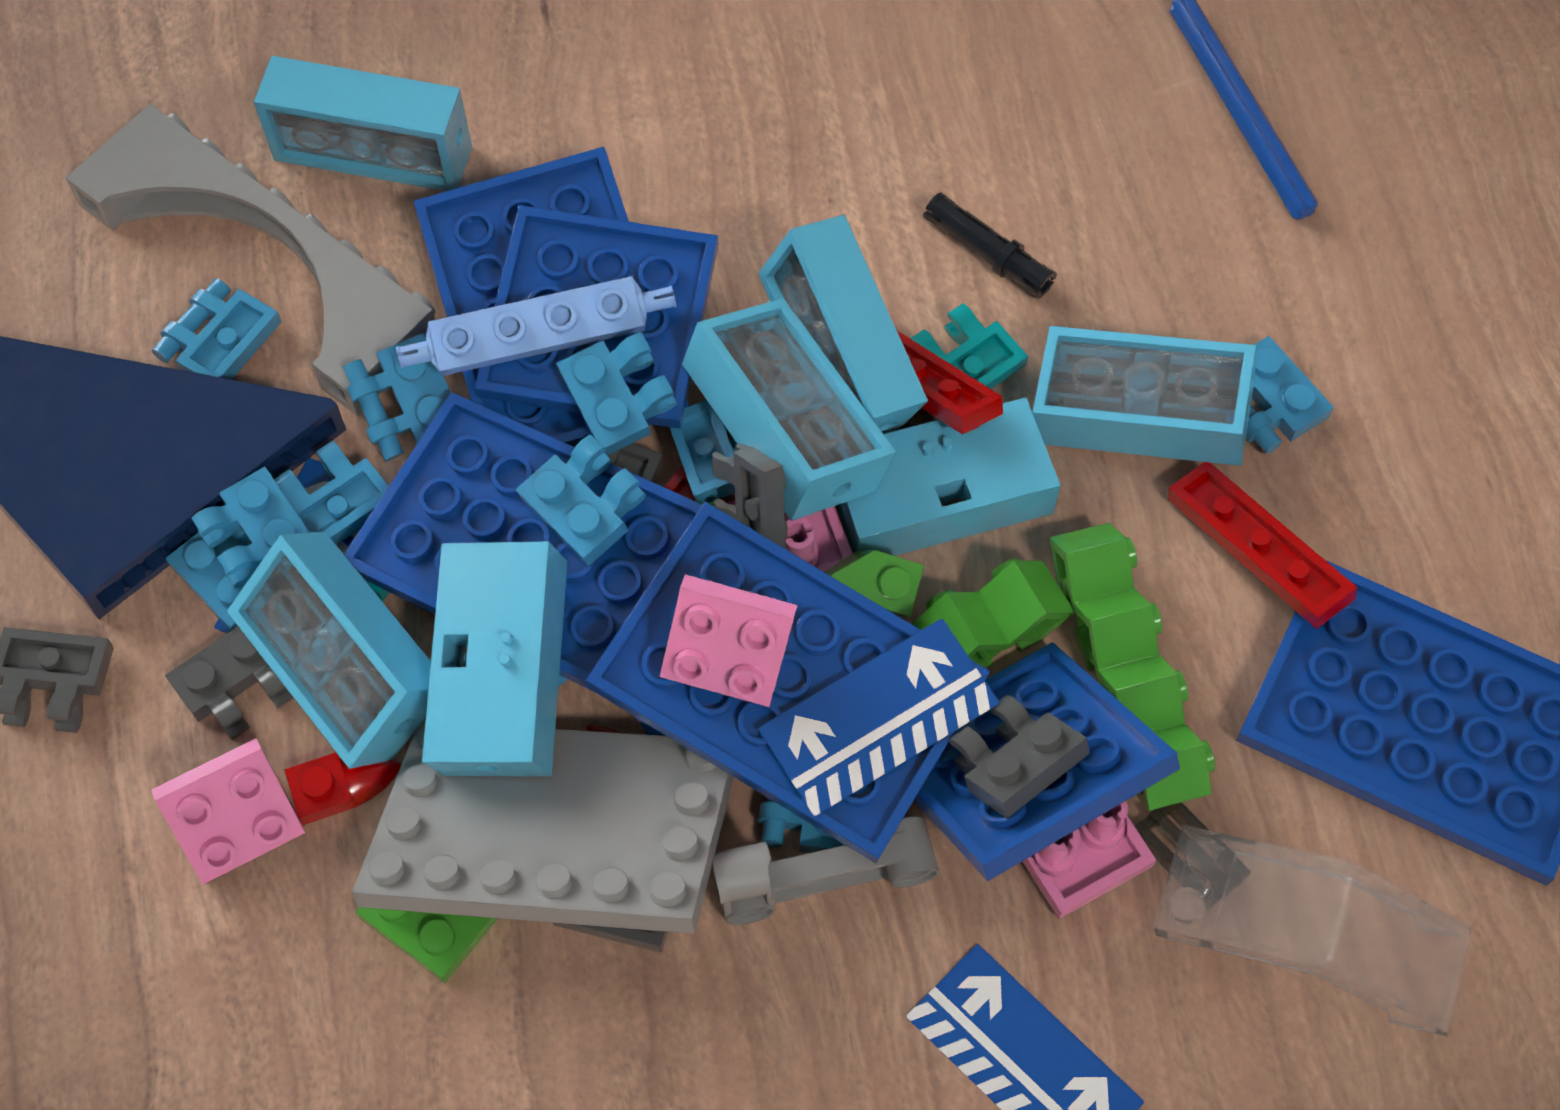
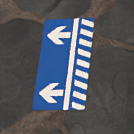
[758,619,999,816]
[907,944,1144,1110]

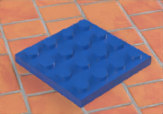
[475,205,719,429]
[914,642,1180,882]

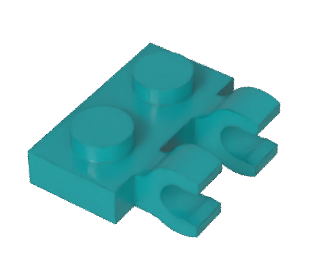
[910,303,1029,389]

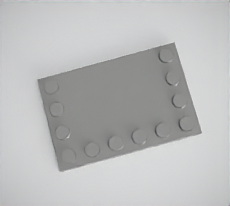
[352,721,734,934]

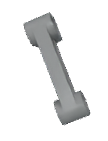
[712,817,939,925]

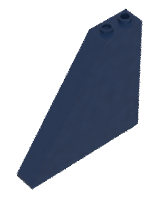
[0,336,347,620]

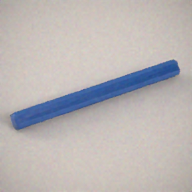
[1170,0,1318,220]

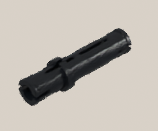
[923,192,1057,299]

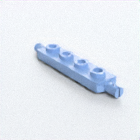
[396,276,677,376]

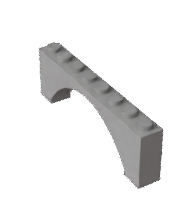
[66,104,436,416]

